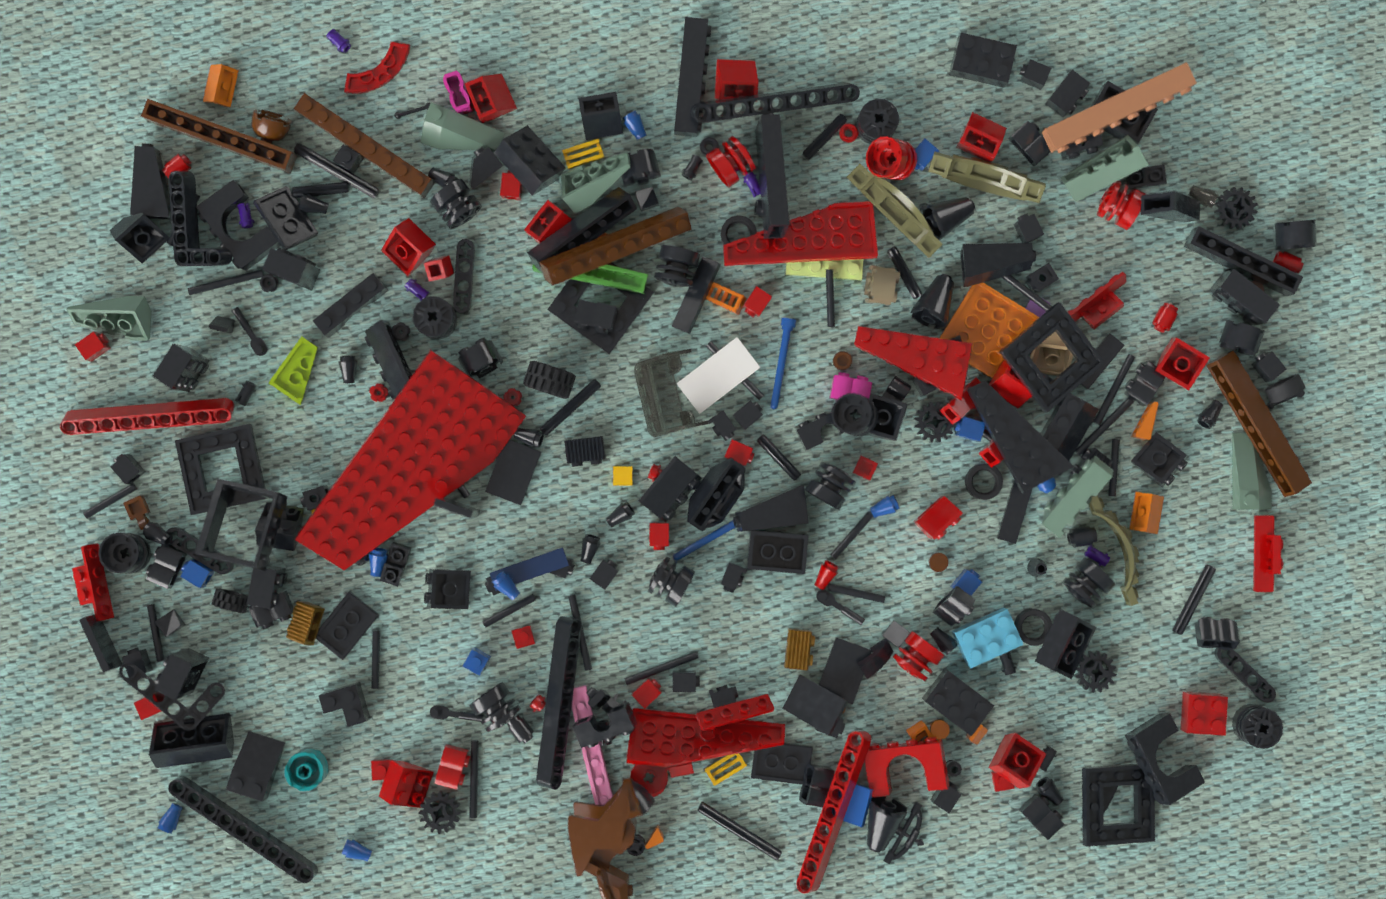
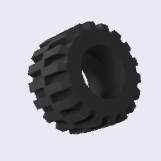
[523,361,576,399]

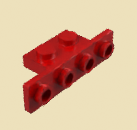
[1068,272,1127,330]
[1253,515,1284,592]
[72,543,114,621]
[696,694,774,731]

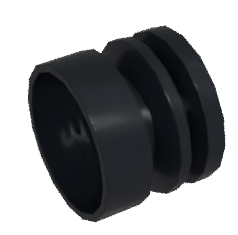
[856,99,899,145]
[430,179,482,229]
[654,245,700,287]
[413,296,458,340]
[832,393,879,437]
[805,462,856,511]
[99,532,151,574]
[647,556,695,607]
[1062,558,1115,609]
[469,682,521,732]
[1232,704,1283,749]

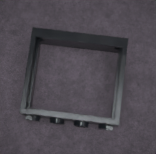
[195,479,288,571]

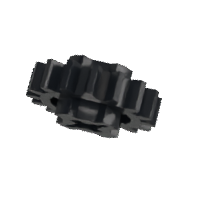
[1214,187,1258,229]
[913,402,956,443]
[1074,650,1117,693]
[419,790,462,834]

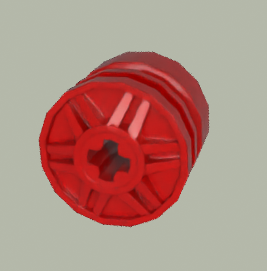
[706,136,756,188]
[866,136,917,180]
[1097,180,1146,230]
[893,631,945,682]

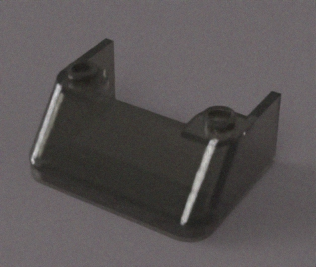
[634,349,708,437]

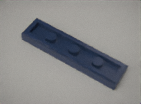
[489,547,569,591]

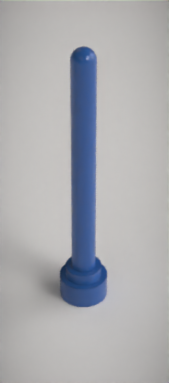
[770,318,797,409]
[673,520,735,561]

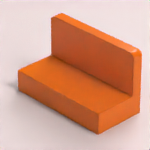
[203,64,239,107]
[1129,492,1164,534]

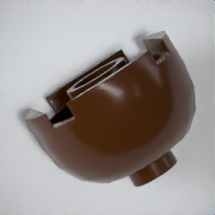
[251,109,292,144]

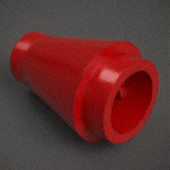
[814,560,839,590]

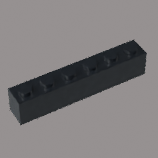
[674,17,711,137]
[527,187,637,273]
[1184,226,1303,297]

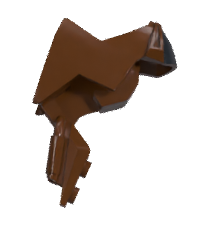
[568,777,655,899]

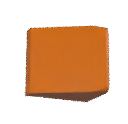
[966,724,988,745]
[645,825,664,849]

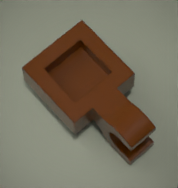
[123,495,151,530]

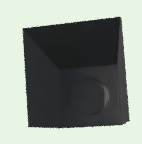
[110,212,169,263]
[867,394,908,441]

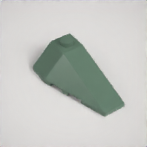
[421,103,505,151]
[561,153,630,214]
[66,296,152,341]
[1232,433,1272,510]

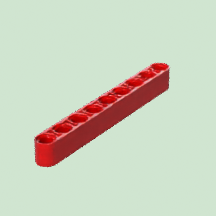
[60,398,235,435]
[796,731,871,894]

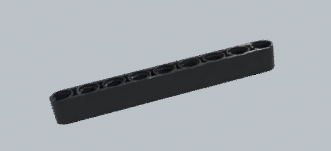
[690,83,860,123]
[536,616,582,790]
[168,776,318,883]

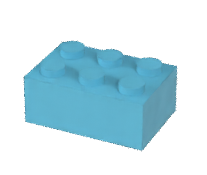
[951,608,1024,668]

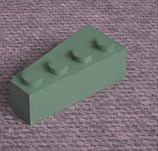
[1061,135,1149,202]
[1042,456,1113,538]

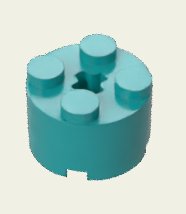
[284,749,328,791]

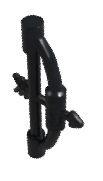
[883,802,924,864]

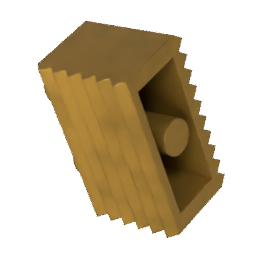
[286,601,325,645]
[784,628,815,671]

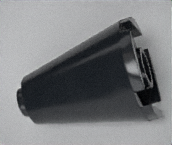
[920,197,975,240]
[911,274,954,329]
[867,796,907,853]

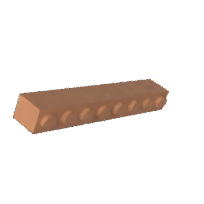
[1042,62,1197,153]

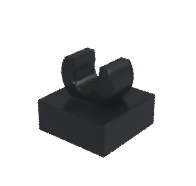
[586,687,611,710]
[601,694,627,713]

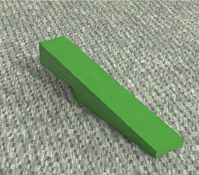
[532,264,648,294]

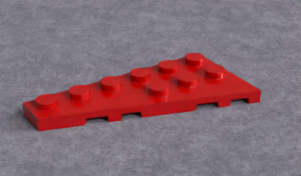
[854,326,973,401]

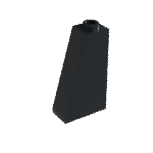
[130,143,171,220]
[1141,191,1200,223]
[960,243,1036,287]
[733,485,809,532]

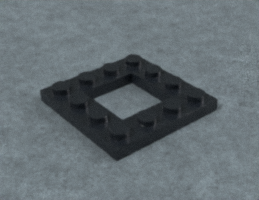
[547,262,654,355]
[999,302,1105,412]
[175,424,268,515]
[1082,764,1155,847]

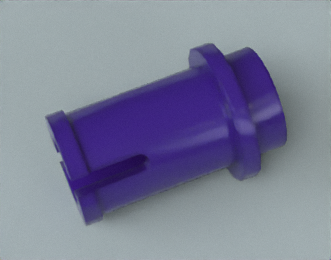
[326,29,351,53]
[743,172,760,197]
[237,203,255,229]
[404,278,430,301]
[1084,545,1111,567]

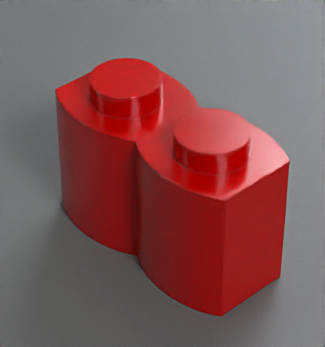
[434,744,471,790]

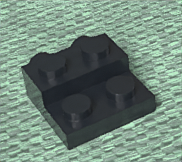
[1131,432,1188,488]
[424,569,471,609]

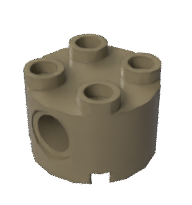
[864,265,900,306]

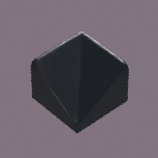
[635,187,659,212]
[155,609,186,637]

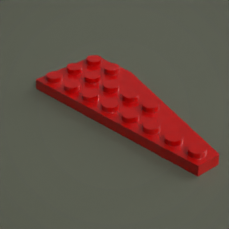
[723,201,878,266]
[626,708,785,767]

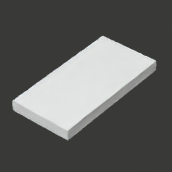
[677,337,760,414]

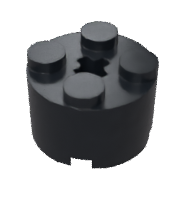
[622,149,661,186]
[1275,220,1317,250]
[1219,320,1265,356]
[458,337,503,379]

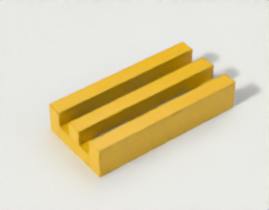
[562,139,604,170]
[704,753,747,786]

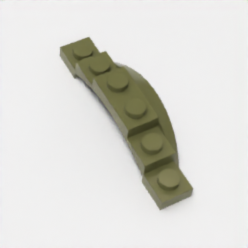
[928,151,1046,203]
[846,164,943,258]
[1089,495,1139,606]

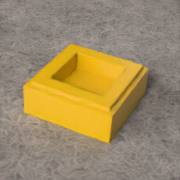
[613,466,633,486]

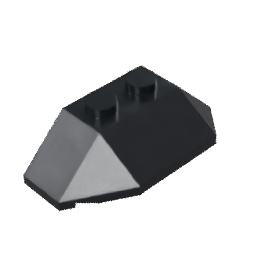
[687,458,746,531]

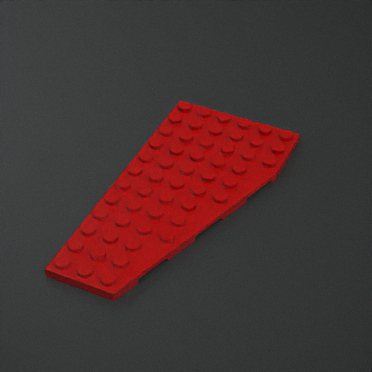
[295,350,526,571]

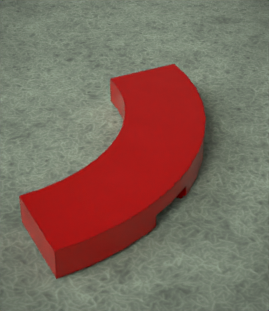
[344,42,411,94]

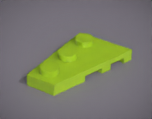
[268,336,318,405]

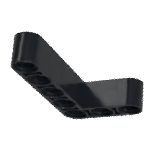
[169,171,232,266]
[119,663,225,730]

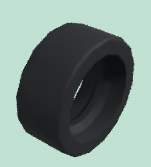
[720,215,757,245]
[1265,374,1306,403]
[965,464,1003,500]
[1014,608,1052,646]

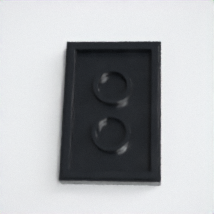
[253,186,318,250]
[485,440,542,505]
[434,498,480,518]
[316,591,379,660]
[79,615,123,673]
[819,637,872,705]
[782,675,848,736]
[751,743,813,785]

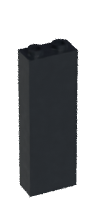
[755,113,790,239]

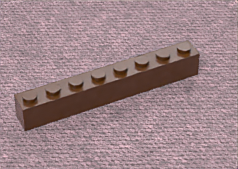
[293,93,435,198]
[141,98,297,174]
[540,207,692,286]
[1206,350,1312,497]

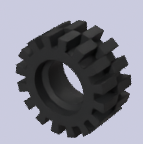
[211,588,248,613]

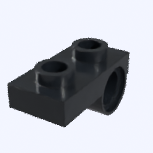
[882,376,911,402]

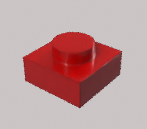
[852,455,878,481]
[512,625,536,649]
[371,759,391,781]
[991,771,1014,792]

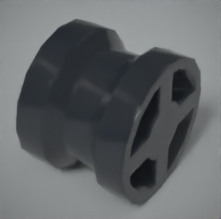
[626,834,645,856]

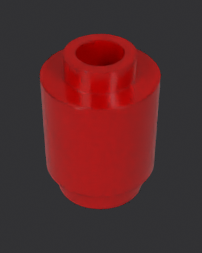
[162,153,192,178]
[1273,251,1304,274]
[1152,303,1178,333]

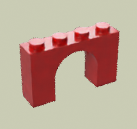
[940,377,1003,468]
[865,737,950,797]

